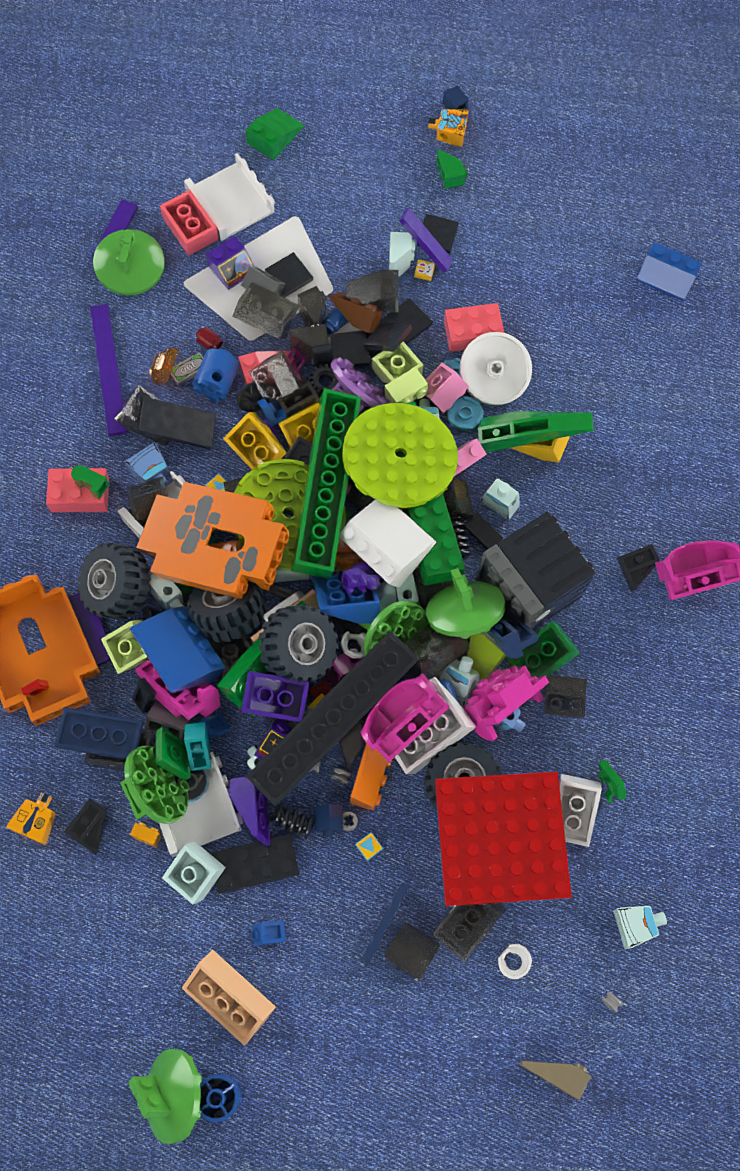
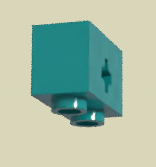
[184,722,212,771]

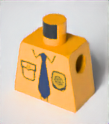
[6,792,56,845]

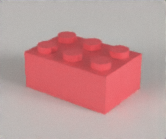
[160,190,219,256]
[444,303,504,352]
[46,468,109,512]

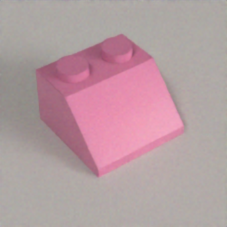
[425,363,469,413]

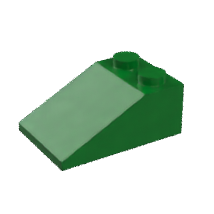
[245,108,304,160]
[507,621,580,678]

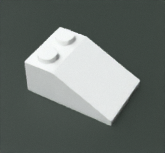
[559,774,602,847]

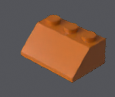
[350,743,392,811]

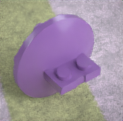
[331,357,391,416]

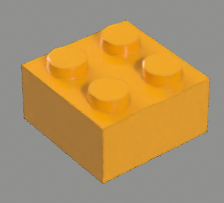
[130,822,162,848]

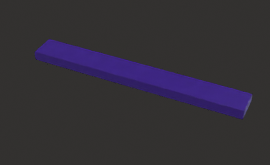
[90,304,128,437]

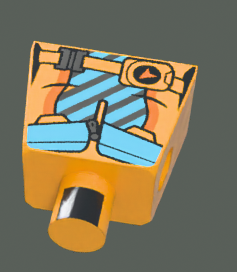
[428,109,468,147]

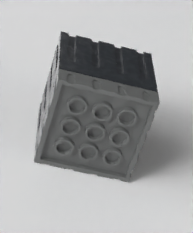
[475,511,595,630]

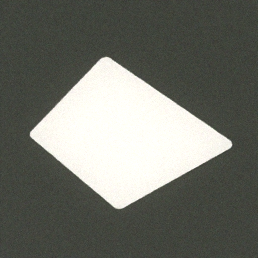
[184,217,333,341]

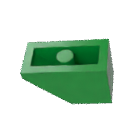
[436,150,468,189]

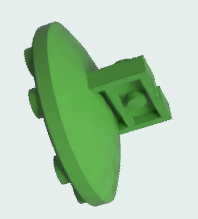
[93,229,165,295]
[426,568,505,639]
[360,600,430,658]
[120,746,189,824]
[128,1049,202,1144]

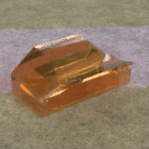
[150,347,179,385]
[334,542,365,571]

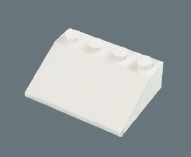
[339,499,436,588]
[387,677,476,774]

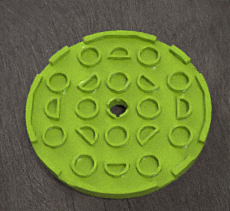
[342,403,458,508]
[234,459,346,570]

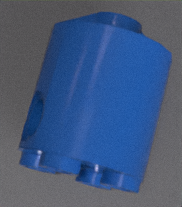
[193,349,240,403]
[199,1074,242,1122]

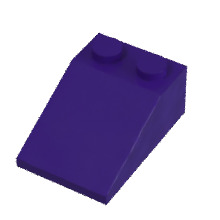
[241,671,309,723]
[228,777,270,846]

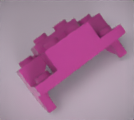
[655,540,740,600]
[136,660,221,720]
[463,665,549,741]
[361,673,450,762]

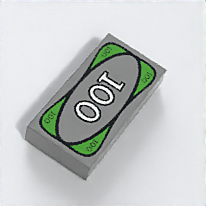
[168,352,203,386]

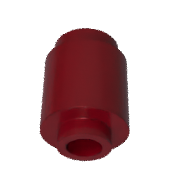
[195,327,223,350]

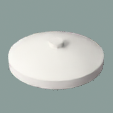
[460,332,532,405]

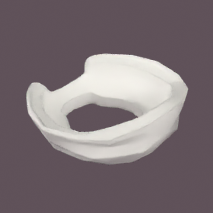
[341,631,366,658]
[498,944,532,979]

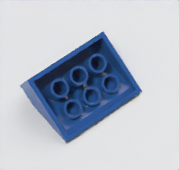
[311,558,380,624]
[130,606,226,693]

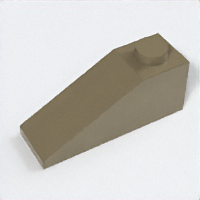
[519,1061,591,1100]

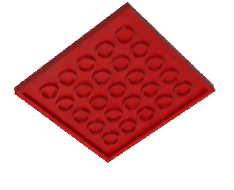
[435,772,572,906]

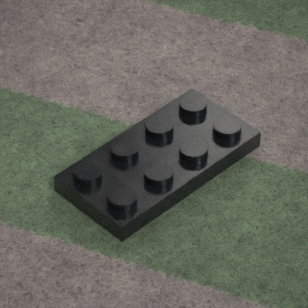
[210,834,299,894]

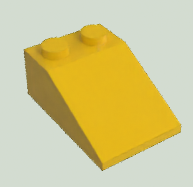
[278,402,319,448]
[223,412,287,470]
[512,436,570,463]

